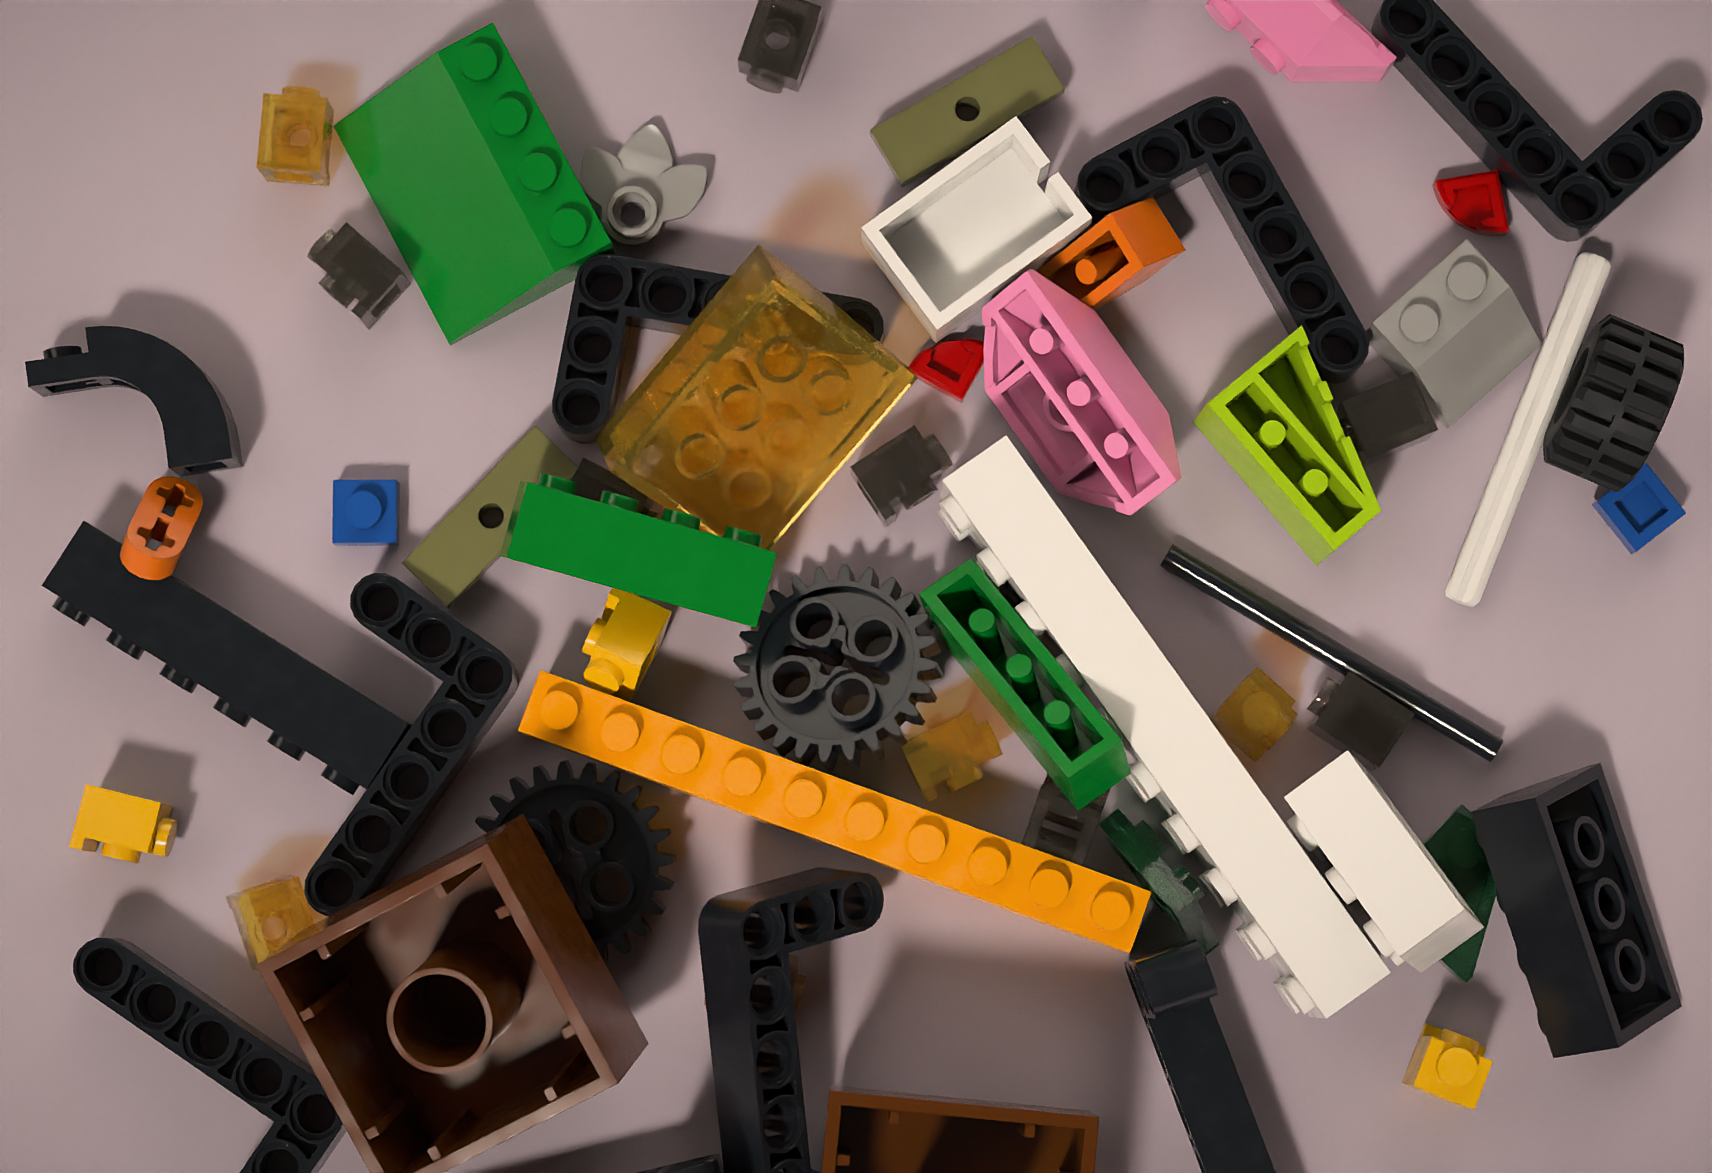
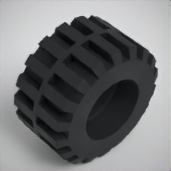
[1543,314,1684,492]

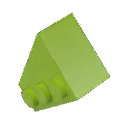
[1192,325,1382,566]

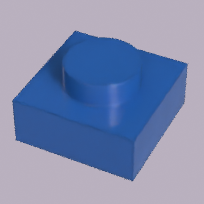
[1592,463,1686,554]
[332,480,400,546]

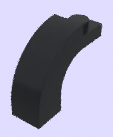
[25,326,243,476]

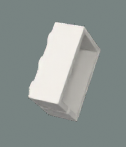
[861,116,1092,343]
[1284,750,1484,973]

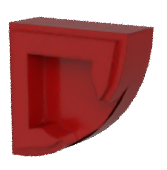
[1432,170,1509,236]
[907,338,984,403]

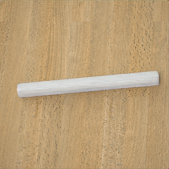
[1445,252,1611,607]

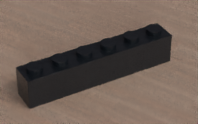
[41,521,412,795]

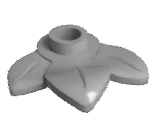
[580,124,707,247]

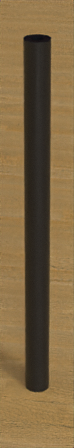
[1160,544,1503,762]

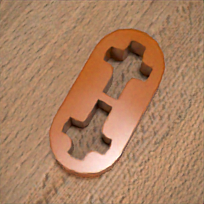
[120,476,203,580]

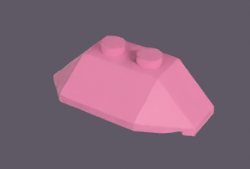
[1205,0,1397,82]
[982,269,1182,516]

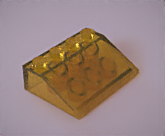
[596,244,918,550]

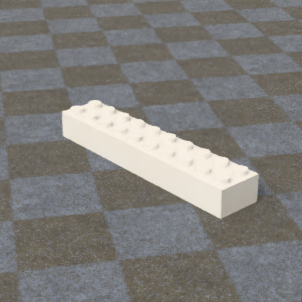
[937,435,1391,1019]

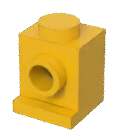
[582,588,672,702]
[69,784,178,864]
[1402,1023,1493,1110]

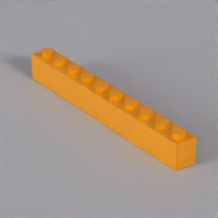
[518,670,1152,954]

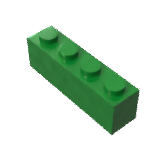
[500,472,777,628]
[919,557,1131,811]

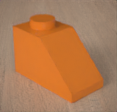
[1036,197,1186,311]

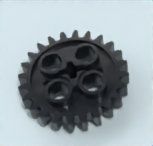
[733,564,943,771]
[468,760,676,964]

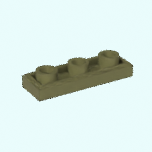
[870,36,1065,187]
[402,426,582,609]

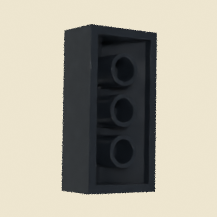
[1471,763,1682,1058]

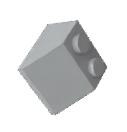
[1366,239,1542,429]

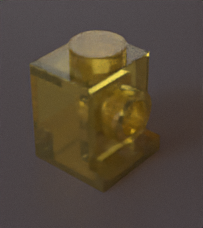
[256,86,334,186]
[1209,667,1298,762]
[899,711,1003,805]
[226,875,314,971]

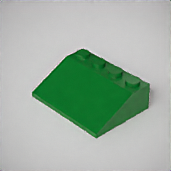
[333,23,616,346]

